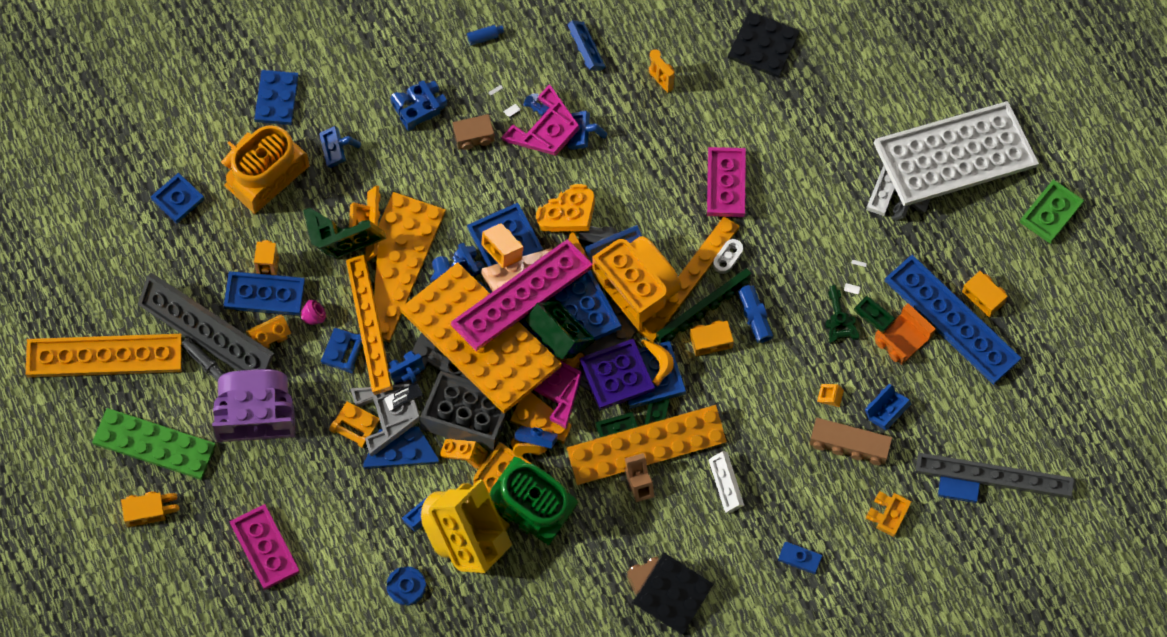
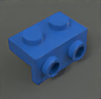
[865,384,911,431]

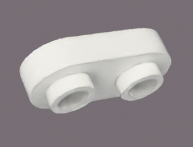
[713,239,743,274]

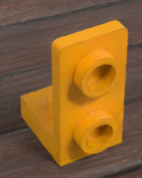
[440,439,488,469]

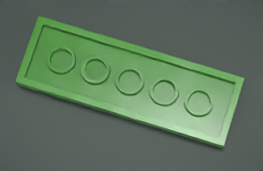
[92,408,216,480]

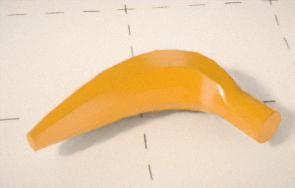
[641,340,674,386]

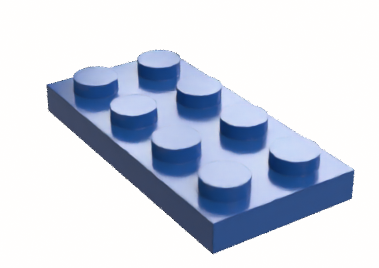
[224,271,305,316]

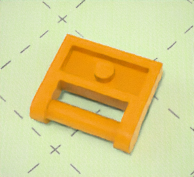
[649,49,675,93]
[329,401,380,448]

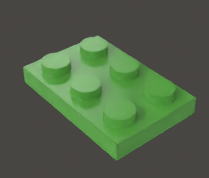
[1020,179,1084,244]

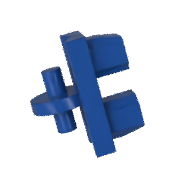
[451,243,485,278]
[388,351,425,385]

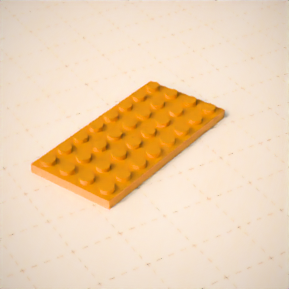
[400,262,562,414]

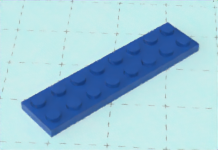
[885,255,1021,385]

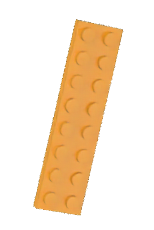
[26,334,182,378]
[566,405,726,485]

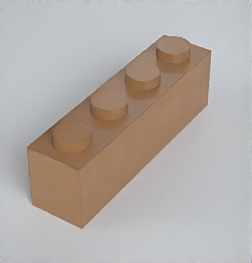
[809,417,892,465]

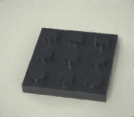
[728,11,800,78]
[632,552,714,635]

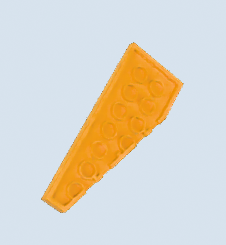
[374,192,446,343]

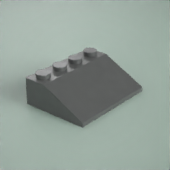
[420,371,509,452]

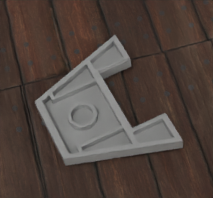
[351,384,420,457]

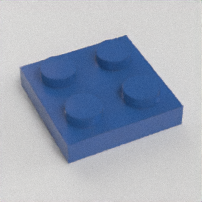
[151,173,205,224]

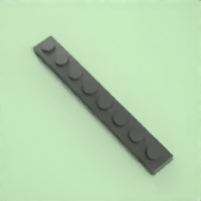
[915,452,1074,499]

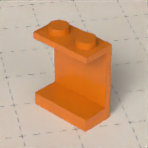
[874,303,936,365]

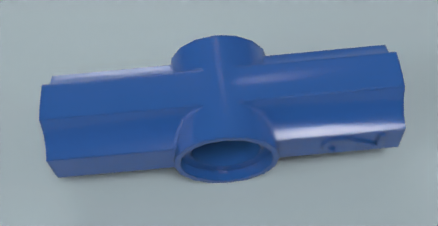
[738,285,773,343]

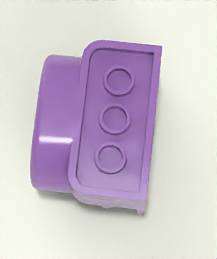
[212,369,295,442]

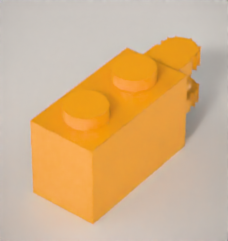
[121,492,180,528]

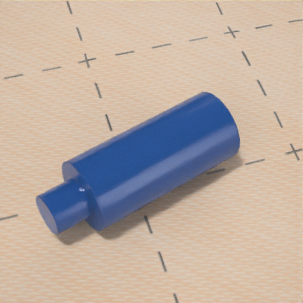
[467,25,504,46]

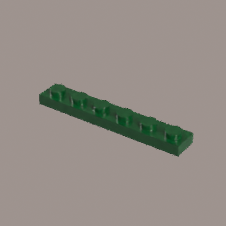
[656,268,752,343]

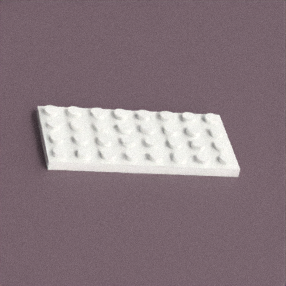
[873,101,1039,206]

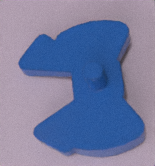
[523,93,549,116]

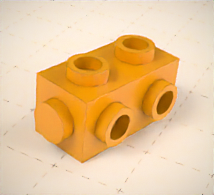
[246,315,291,349]

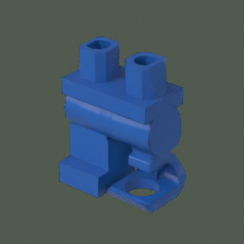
[391,80,447,131]

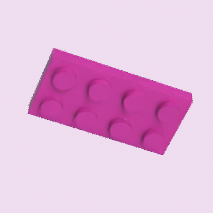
[707,147,746,217]
[229,504,300,591]

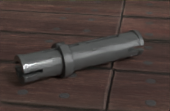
[181,338,226,382]

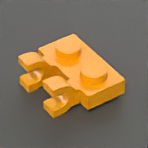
[866,491,911,537]

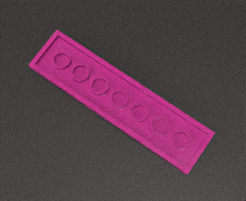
[451,239,593,351]

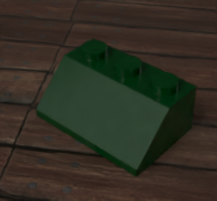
[525,301,596,359]

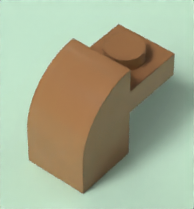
[625,453,655,502]

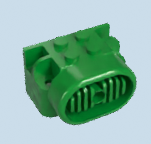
[489,456,578,546]

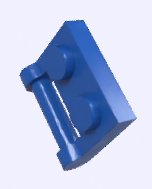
[321,327,363,373]

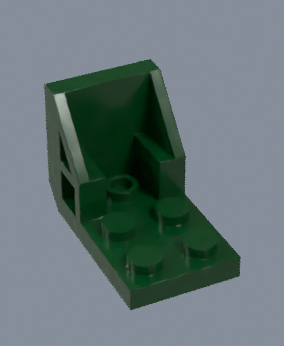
[303,208,387,259]

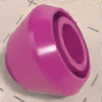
[301,300,326,325]

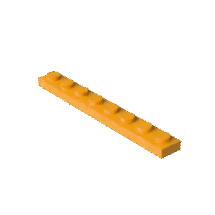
[638,217,739,343]
[346,254,393,395]

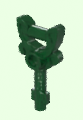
[825,285,859,344]

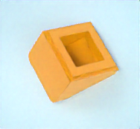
[817,384,844,407]

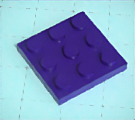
[579,339,655,411]

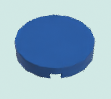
[387,566,426,606]

